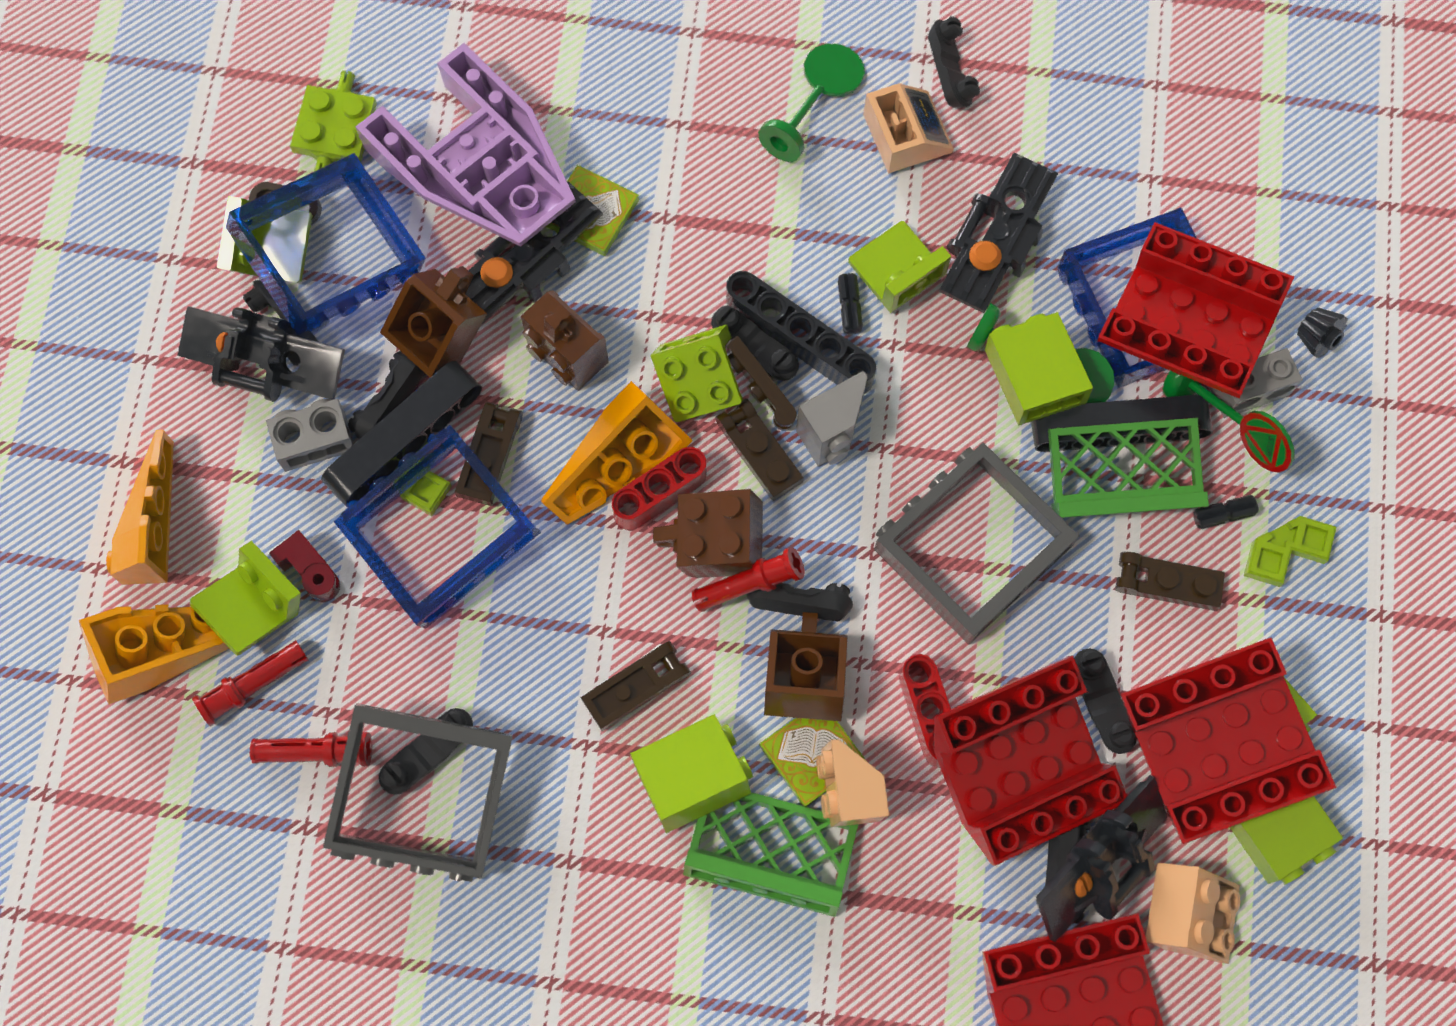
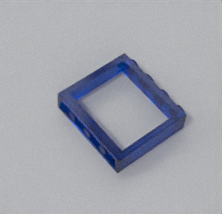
[225,153,426,335]
[1058,207,1197,388]
[333,425,541,629]

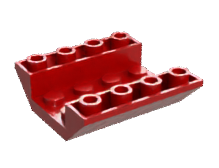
[1097,222,1294,399]
[1120,637,1337,844]
[934,656,1127,866]
[982,913,1164,1026]

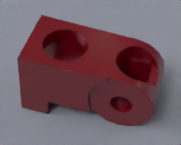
[269,530,340,602]

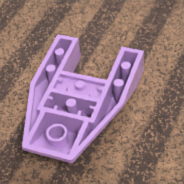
[355,43,576,246]

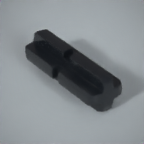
[838,273,863,334]
[1193,495,1259,529]

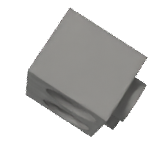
[1209,348,1303,418]
[266,399,354,472]

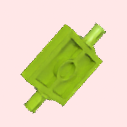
[290,70,377,182]

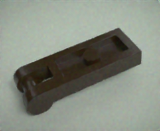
[725,336,797,431]
[715,398,804,502]
[454,401,523,506]
[1115,552,1225,611]
[580,641,692,732]

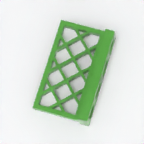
[1048,418,1209,518]
[683,792,858,917]

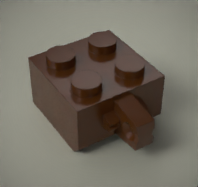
[380,266,487,378]
[521,290,609,391]
[653,489,763,578]
[764,612,848,721]

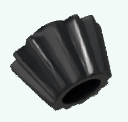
[1297,307,1348,358]

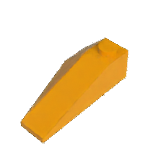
[541,381,693,525]
[106,430,174,585]
[79,604,229,704]

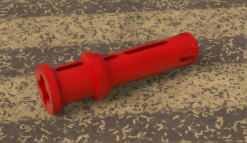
[692,547,805,612]
[192,640,309,727]
[250,732,372,767]

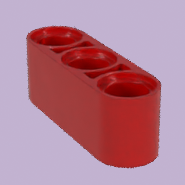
[612,447,707,530]
[899,654,951,768]

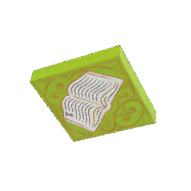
[546,165,639,256]
[759,718,867,807]

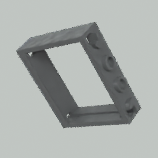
[874,442,1080,645]
[323,703,513,882]

